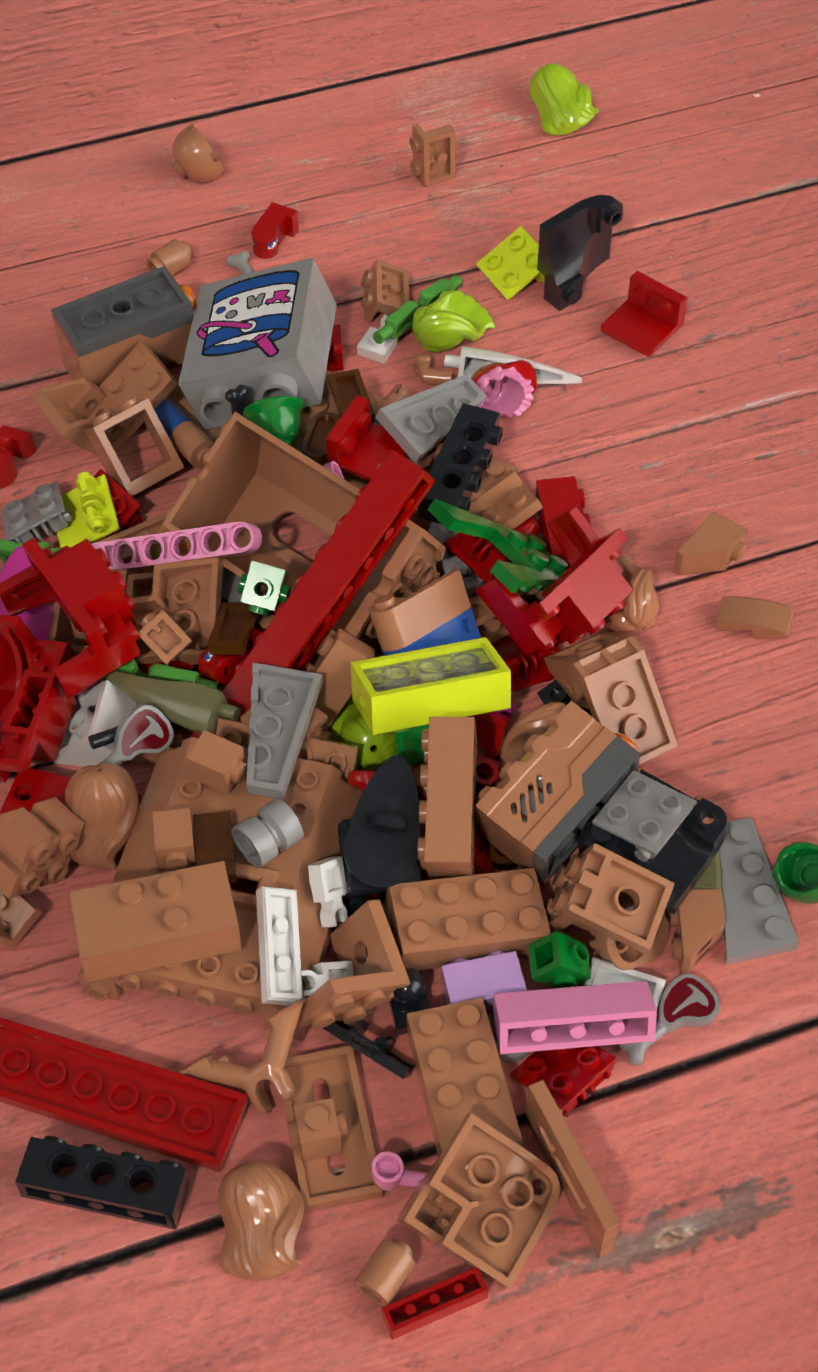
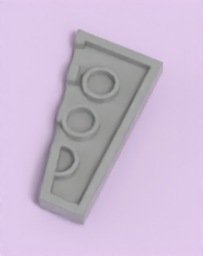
[375,374,486,464]
[246,662,323,800]
[719,817,799,965]

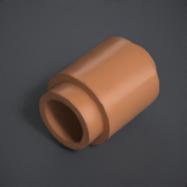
[146,239,192,276]

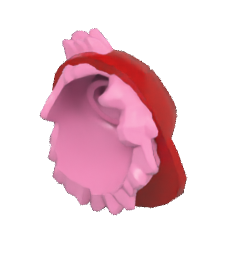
[471,360,537,418]

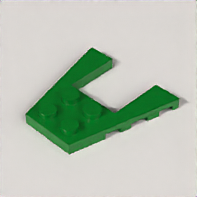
[427,499,568,593]

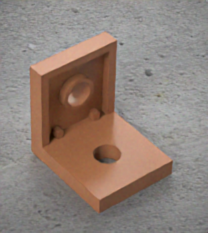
[544,843,675,954]
[296,900,411,1029]

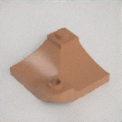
[126,557,223,665]
[397,1113,560,1289]

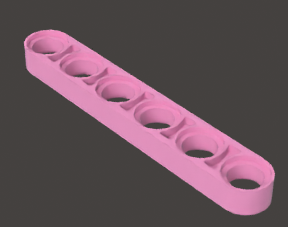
[91,522,262,571]

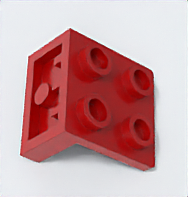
[600,271,687,357]
[326,395,407,482]

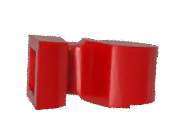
[0,425,36,489]

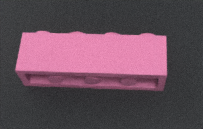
[494,981,657,1054]

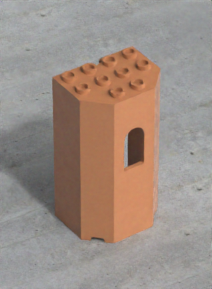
[162,412,446,658]

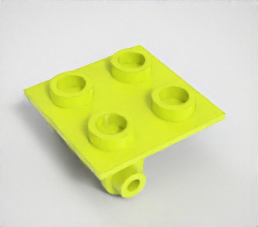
[476,226,545,301]
[57,472,120,547]

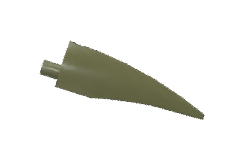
[104,671,241,734]

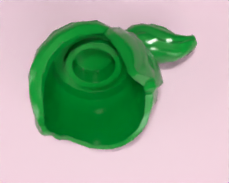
[771,842,818,904]

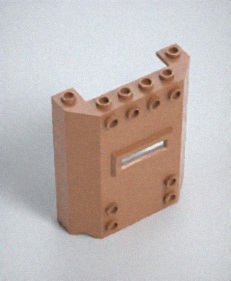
[78,737,363,1040]

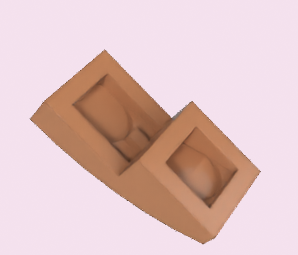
[716,597,794,639]

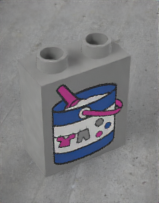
[178,257,337,430]

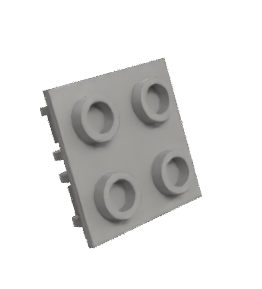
[1,481,73,543]
[592,770,697,862]

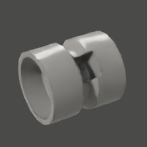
[231,798,304,869]

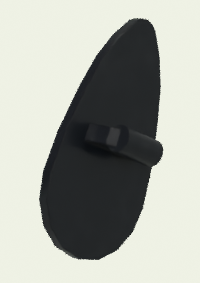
[344,755,420,888]

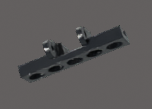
[323,1019,415,1079]

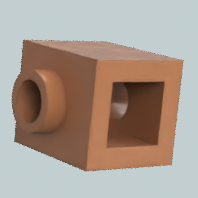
[288,1098,348,1162]

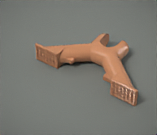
[179,998,307,1113]

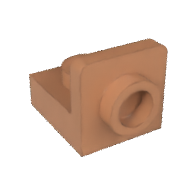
[138,610,192,666]

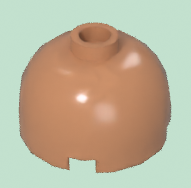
[172,124,226,183]

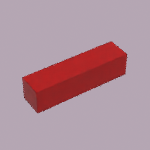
[381,1267,488,1340]

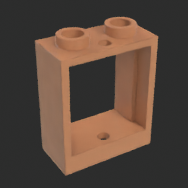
[84,397,184,496]

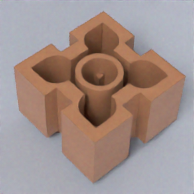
[0,797,84,899]

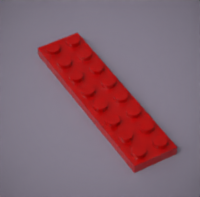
[0,1017,249,1172]

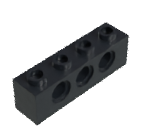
[418,403,503,525]
[15,1136,190,1230]

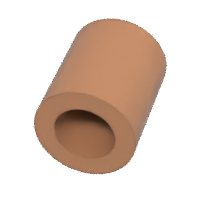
[354,1239,416,1307]

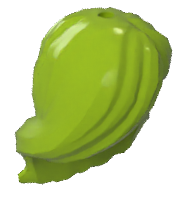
[529,63,599,136]
[412,290,495,353]
[329,698,398,772]

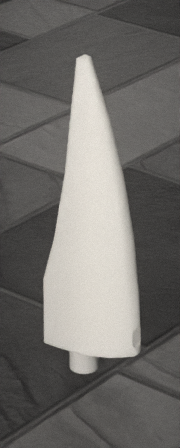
[444,346,582,384]

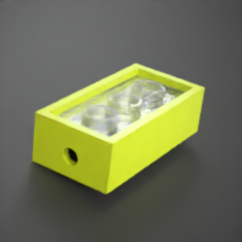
[350,637,511,735]

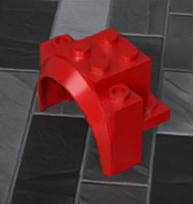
[474,506,633,655]
[0,538,141,700]
[0,615,77,783]

